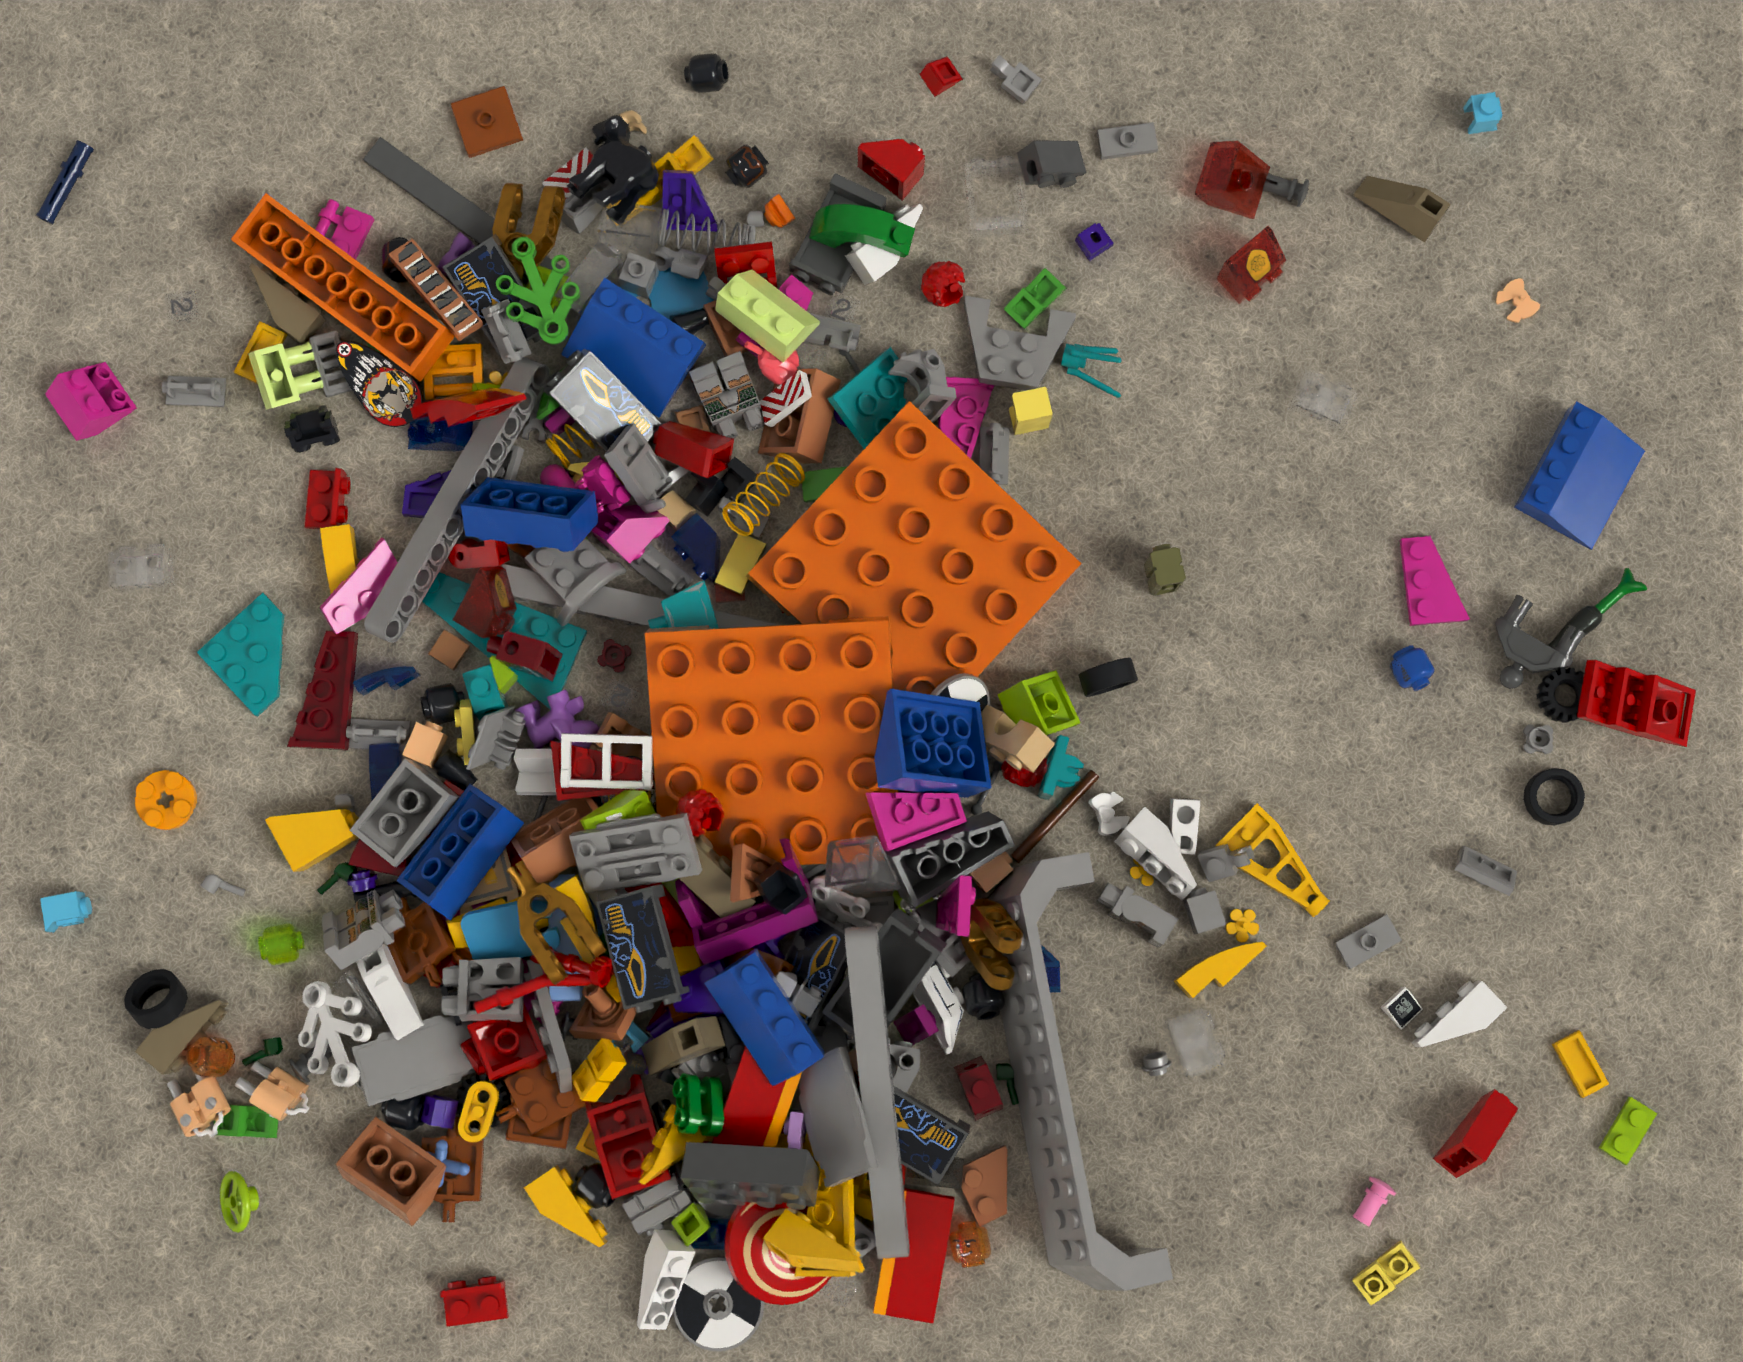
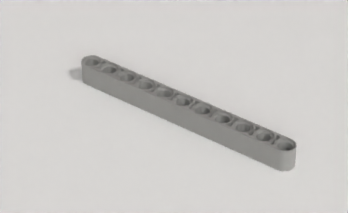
[364,357,551,643]
[490,564,780,628]
[845,925,910,1259]

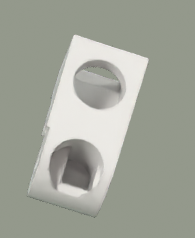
[1169,798,1200,855]

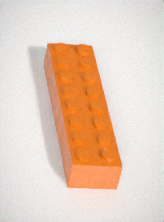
[231,193,455,382]

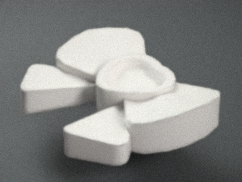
[1088,792,1130,836]

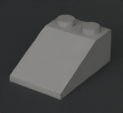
[350,759,460,868]

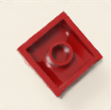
[467,1001,547,1081]

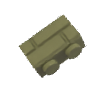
[1144,544,1186,596]

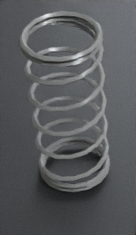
[658,209,749,255]

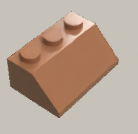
[758,368,841,464]
[511,797,598,884]
[335,1117,446,1227]

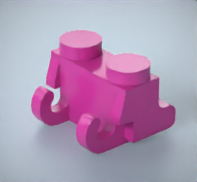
[574,455,631,514]

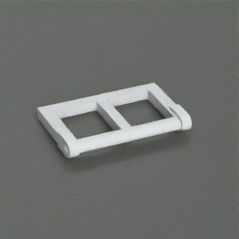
[560,733,653,790]

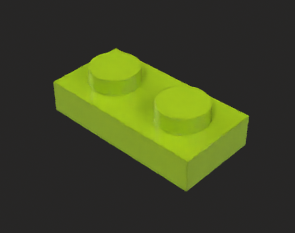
[1599,1097,1657,1165]

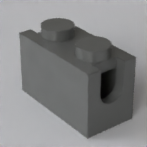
[1017,140,1087,188]

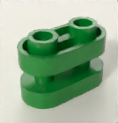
[673,1073,724,1137]

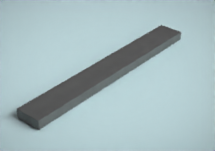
[363,137,563,280]

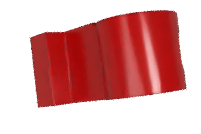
[448,539,510,569]

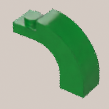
[809,204,915,258]

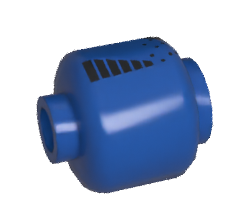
[1390,645,1435,691]

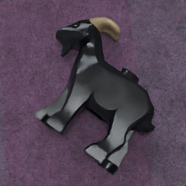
[567,110,659,225]

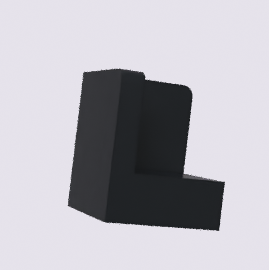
[720,456,758,502]
[685,472,728,517]
[754,861,808,915]

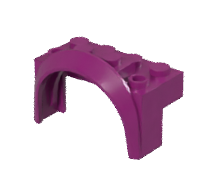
[675,838,818,965]

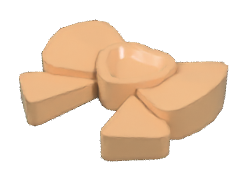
[1496,278,1540,323]

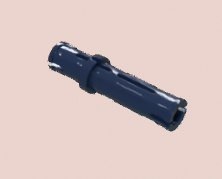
[36,140,94,225]

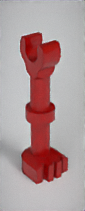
[530,946,613,988]

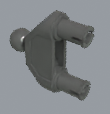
[1495,595,1586,689]

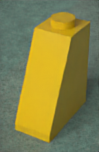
[265,809,359,872]

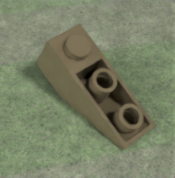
[1353,176,1451,243]
[250,263,325,345]
[135,1000,229,1075]
[641,1016,725,1076]

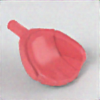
[744,341,799,385]

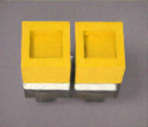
[572,1038,647,1103]

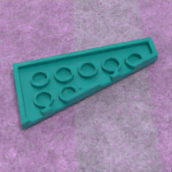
[422,572,587,709]

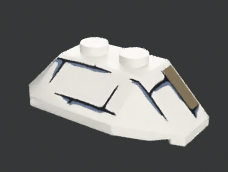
[913,961,965,1055]

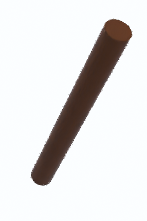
[1010,770,1099,864]

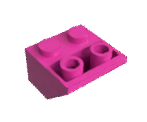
[45,362,137,441]
[591,505,670,564]

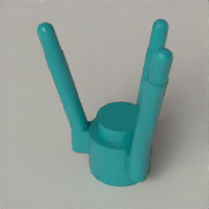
[1061,344,1122,398]

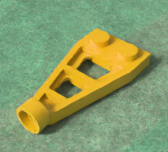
[1215,804,1330,918]

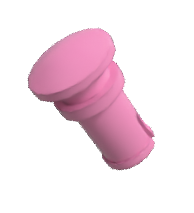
[1353,1177,1396,1226]

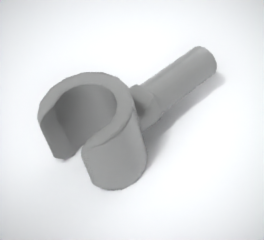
[747,210,764,244]
[335,794,355,813]
[201,874,246,897]

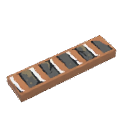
[389,239,483,341]

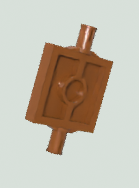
[388,898,456,987]
[495,1059,586,1135]
[421,1117,484,1222]

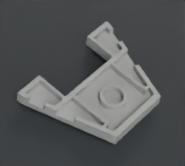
[964,296,1076,390]

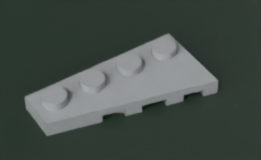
[523,960,572,1093]

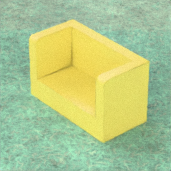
[1009,387,1053,435]

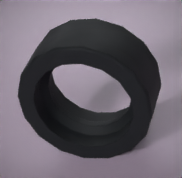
[1078,657,1138,697]
[1523,768,1585,826]
[124,969,188,1029]

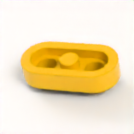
[458,1081,499,1142]

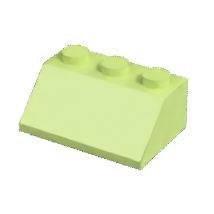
[715,270,820,363]

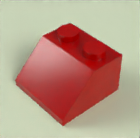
[858,139,925,201]

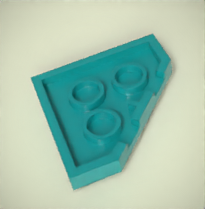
[827,347,907,449]
[197,593,284,717]

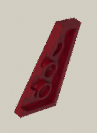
[287,631,358,750]

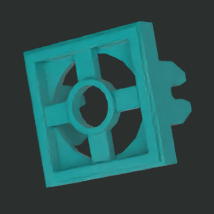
[1037,735,1084,800]

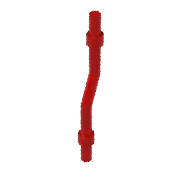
[473,966,614,1014]

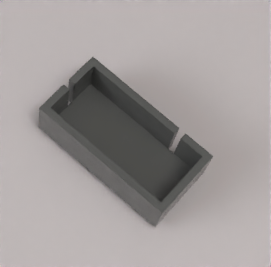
[822,908,947,1036]
[681,1142,820,1210]

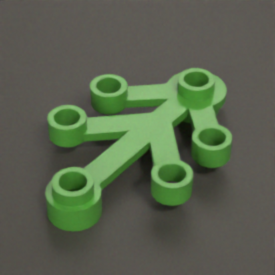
[496,237,580,345]

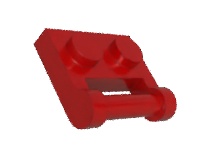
[714,241,778,289]

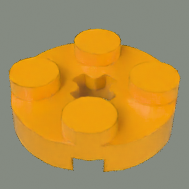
[135,770,197,830]

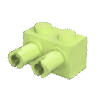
[248,342,323,410]

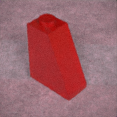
[653,421,734,478]
[1433,1089,1519,1178]

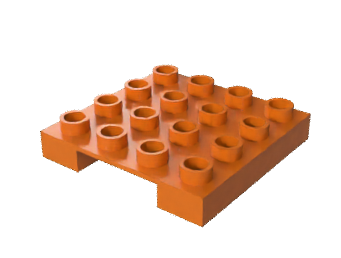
[746,401,1082,695]
[645,616,899,865]

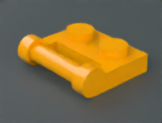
[424,343,484,400]

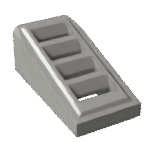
[561,179,613,234]
[309,331,352,398]

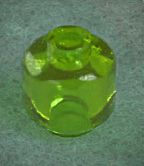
[258,923,305,965]

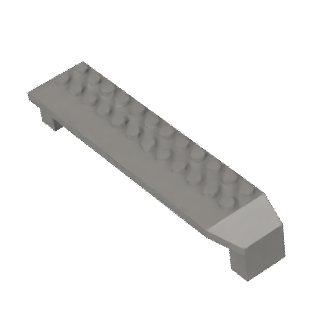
[987,852,1173,1291]

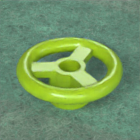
[220,1171,259,1232]

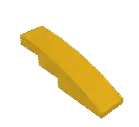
[603,135,714,228]

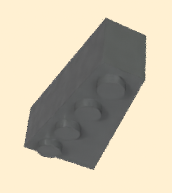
[877,811,1015,907]

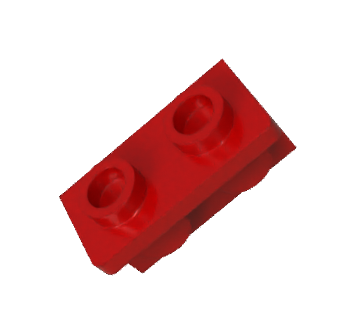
[305,468,351,529]
[440,1276,509,1327]

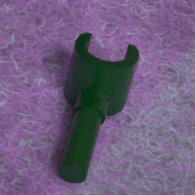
[317,862,357,895]
[242,1037,283,1066]
[996,1063,1019,1105]

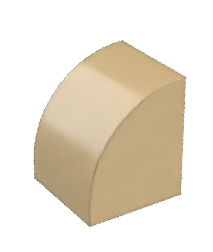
[657,490,697,532]

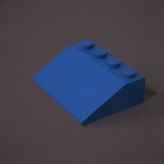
[561,277,706,418]
[1514,401,1645,550]
[874,689,992,798]

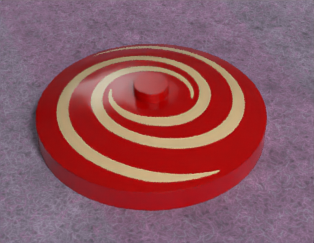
[725,1202,831,1305]

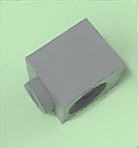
[618,252,659,299]
[1183,887,1226,935]

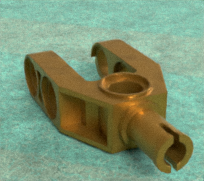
[492,183,565,280]
[507,860,607,985]
[960,898,1023,990]

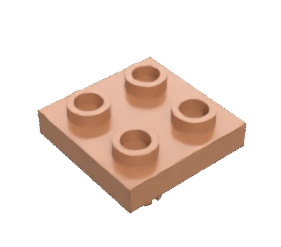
[569,984,637,1041]

